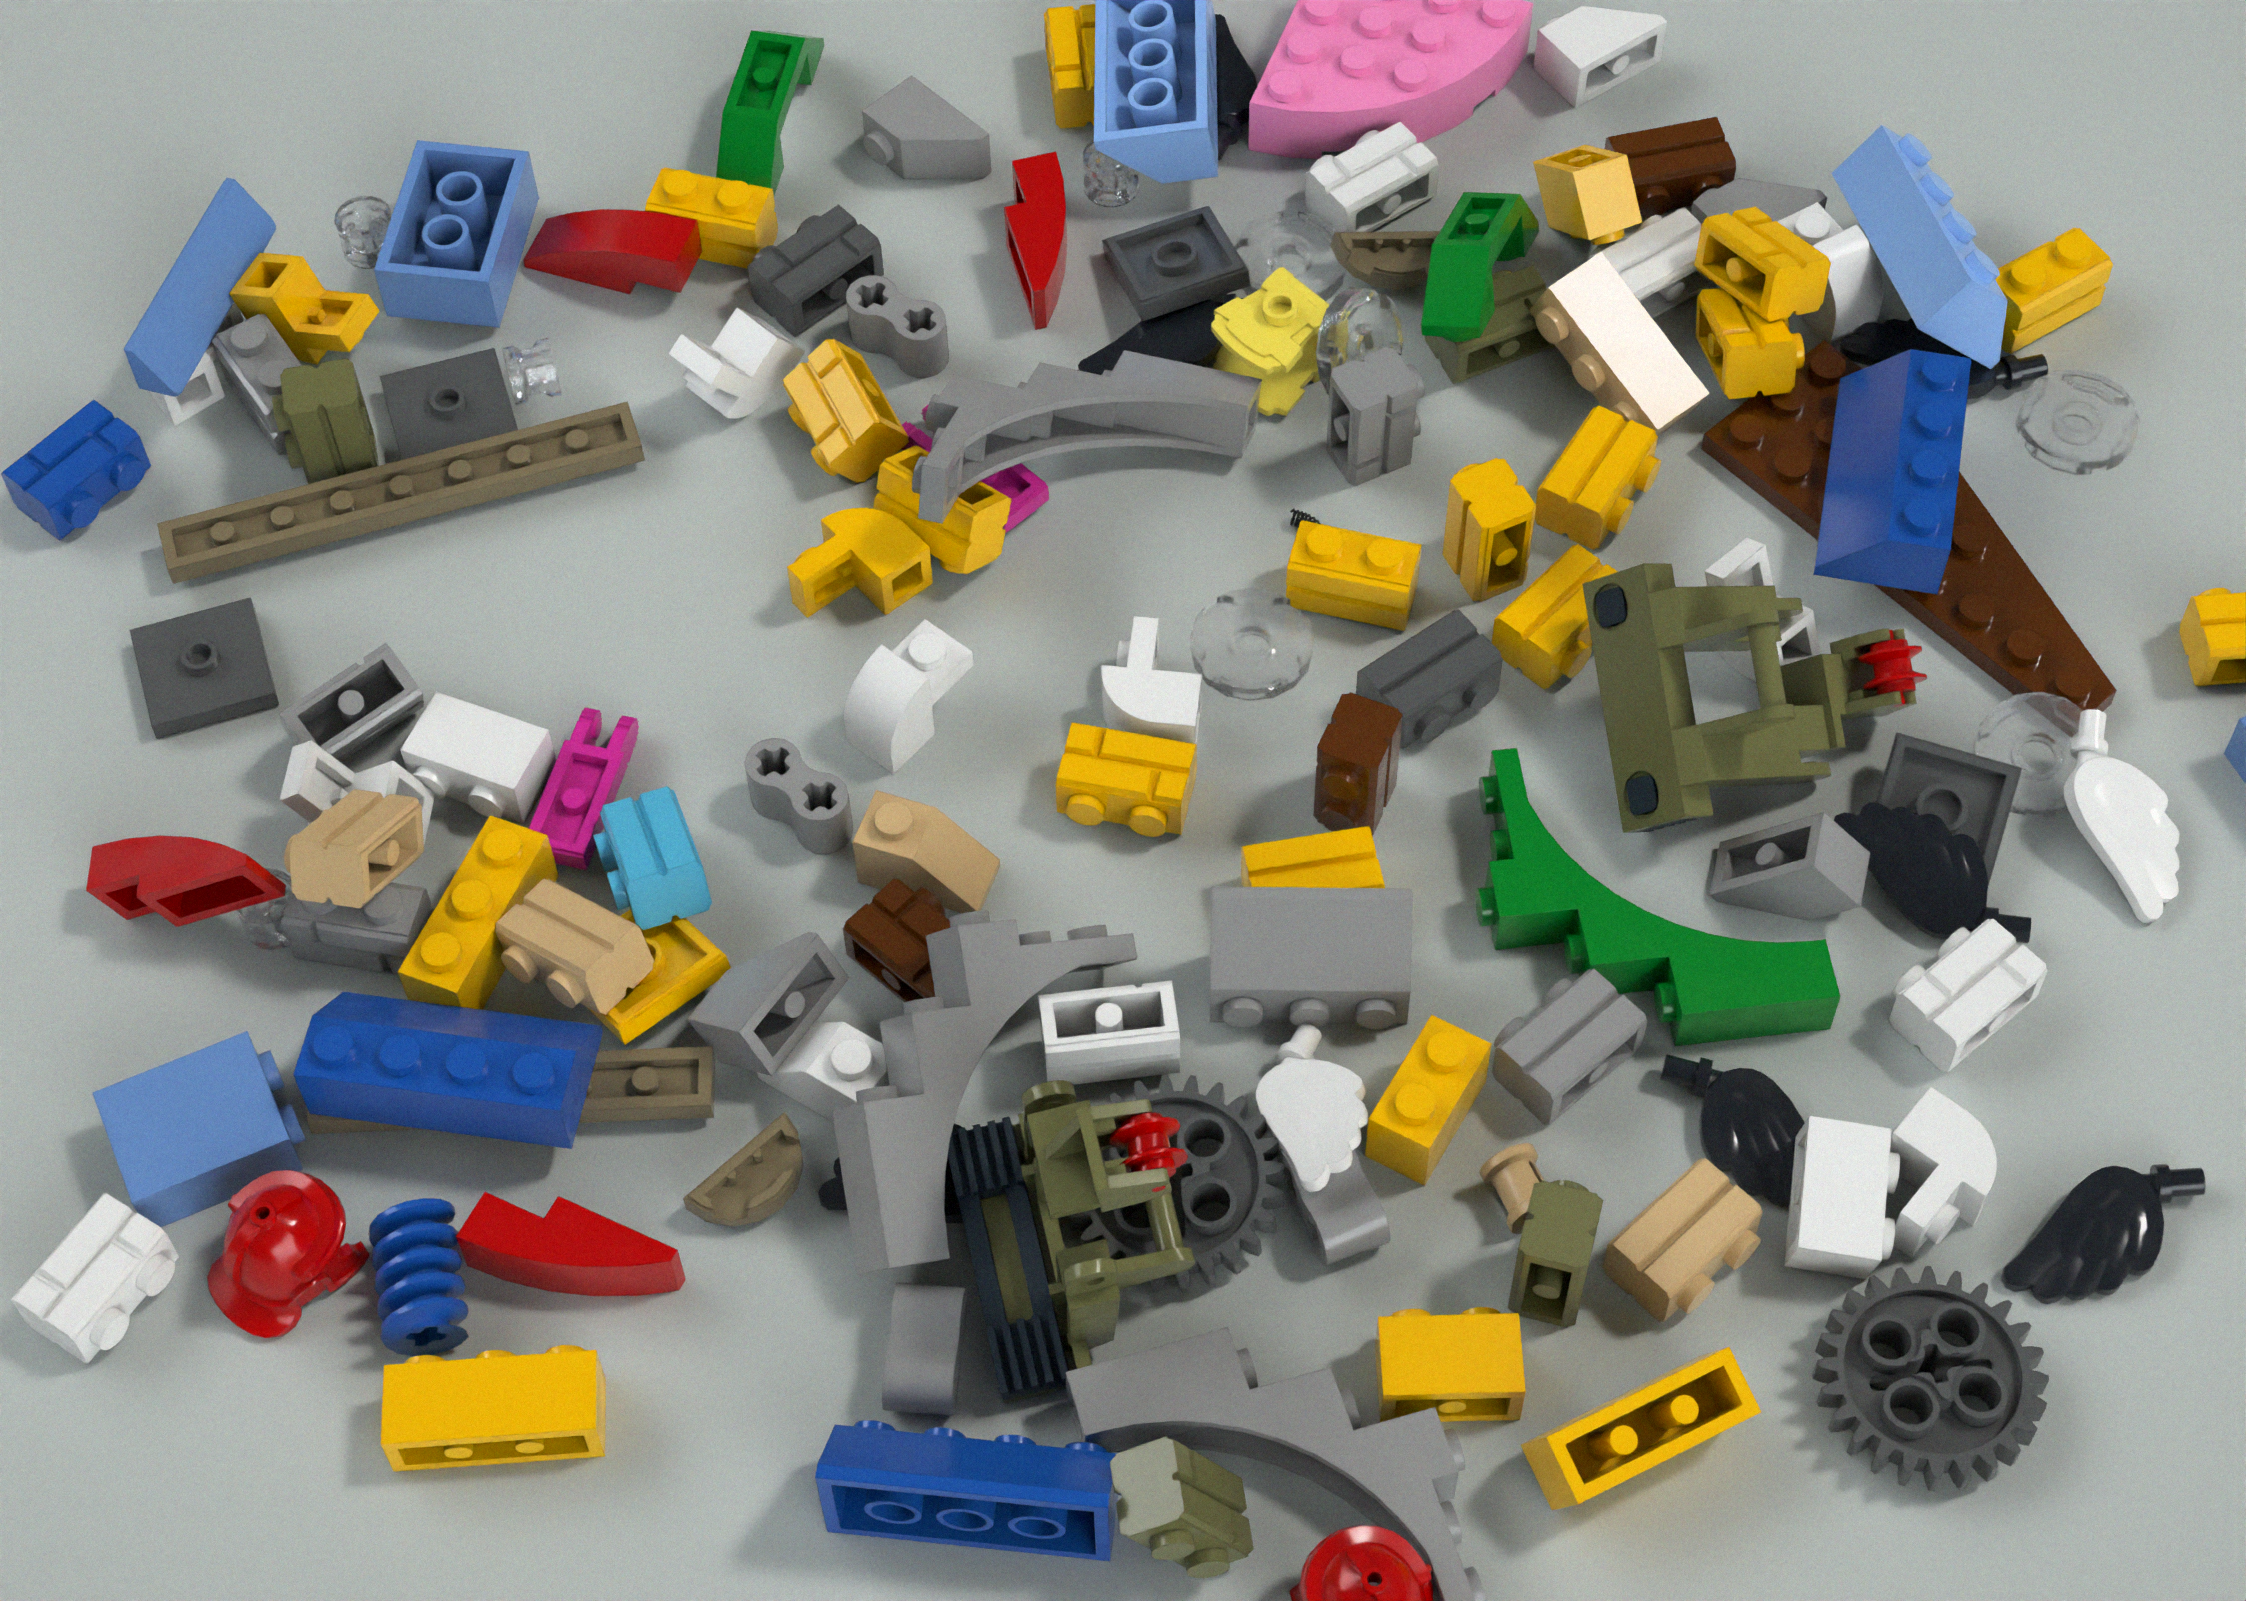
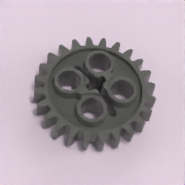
[1069,1075,1286,1293]
[1812,1266,2049,1491]

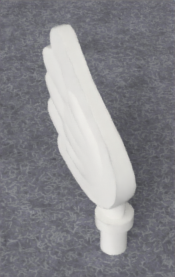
[2064,709,2180,923]
[1256,1023,1369,1192]

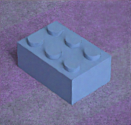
[374,140,539,328]

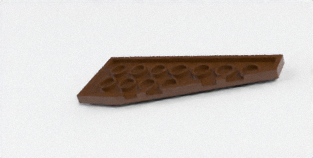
[1701,340,2117,740]

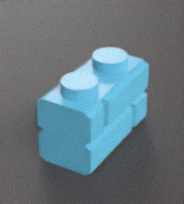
[593,786,712,930]

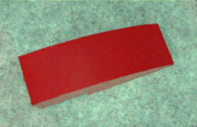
[1004,151,1067,330]
[523,209,702,294]
[86,835,286,927]
[456,1192,686,1296]

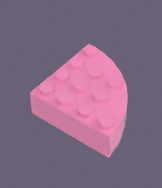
[1248,0,1533,159]

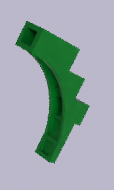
[1475,748,1841,1046]

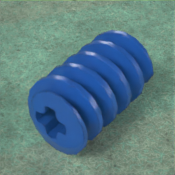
[368,1198,469,1357]

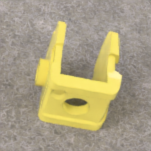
[1211,267,1343,416]

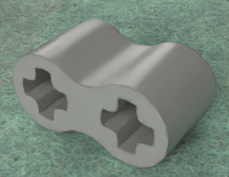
[846,275,949,378]
[744,738,854,855]
[1277,1149,1391,1266]
[882,1283,967,1415]

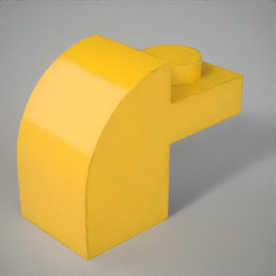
[229,253,379,364]
[787,508,933,618]

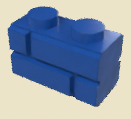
[1,399,151,541]

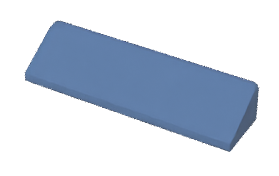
[124,178,276,397]

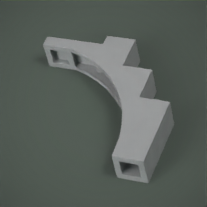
[912,350,1262,524]
[832,910,1137,1274]
[1065,1327,1486,1601]

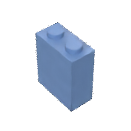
[92,1031,306,1227]

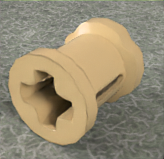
[1479,1143,1545,1234]

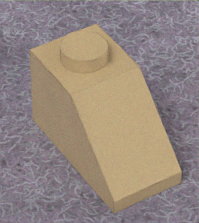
[852,790,1000,913]

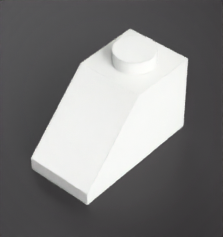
[1533,6,1667,108]
[757,1022,889,1122]

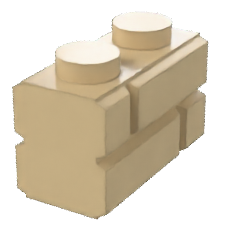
[284,789,424,908]
[495,878,654,1015]
[1602,1158,1763,1322]

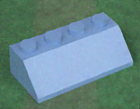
[1094,0,1218,184]
[1831,125,2008,369]

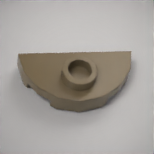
[1330,231,1440,290]
[683,1112,804,1227]

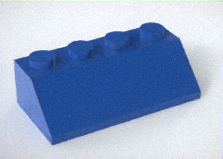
[1813,349,1971,594]
[293,991,603,1149]
[815,1420,1118,1561]

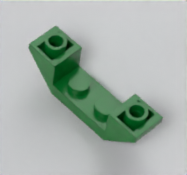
[716,30,824,196]
[1421,192,1539,342]

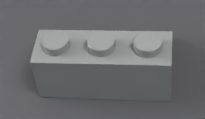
[1210,887,1413,1029]

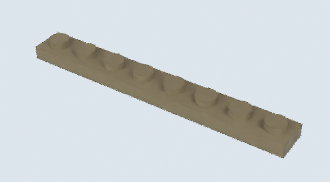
[157,401,645,584]

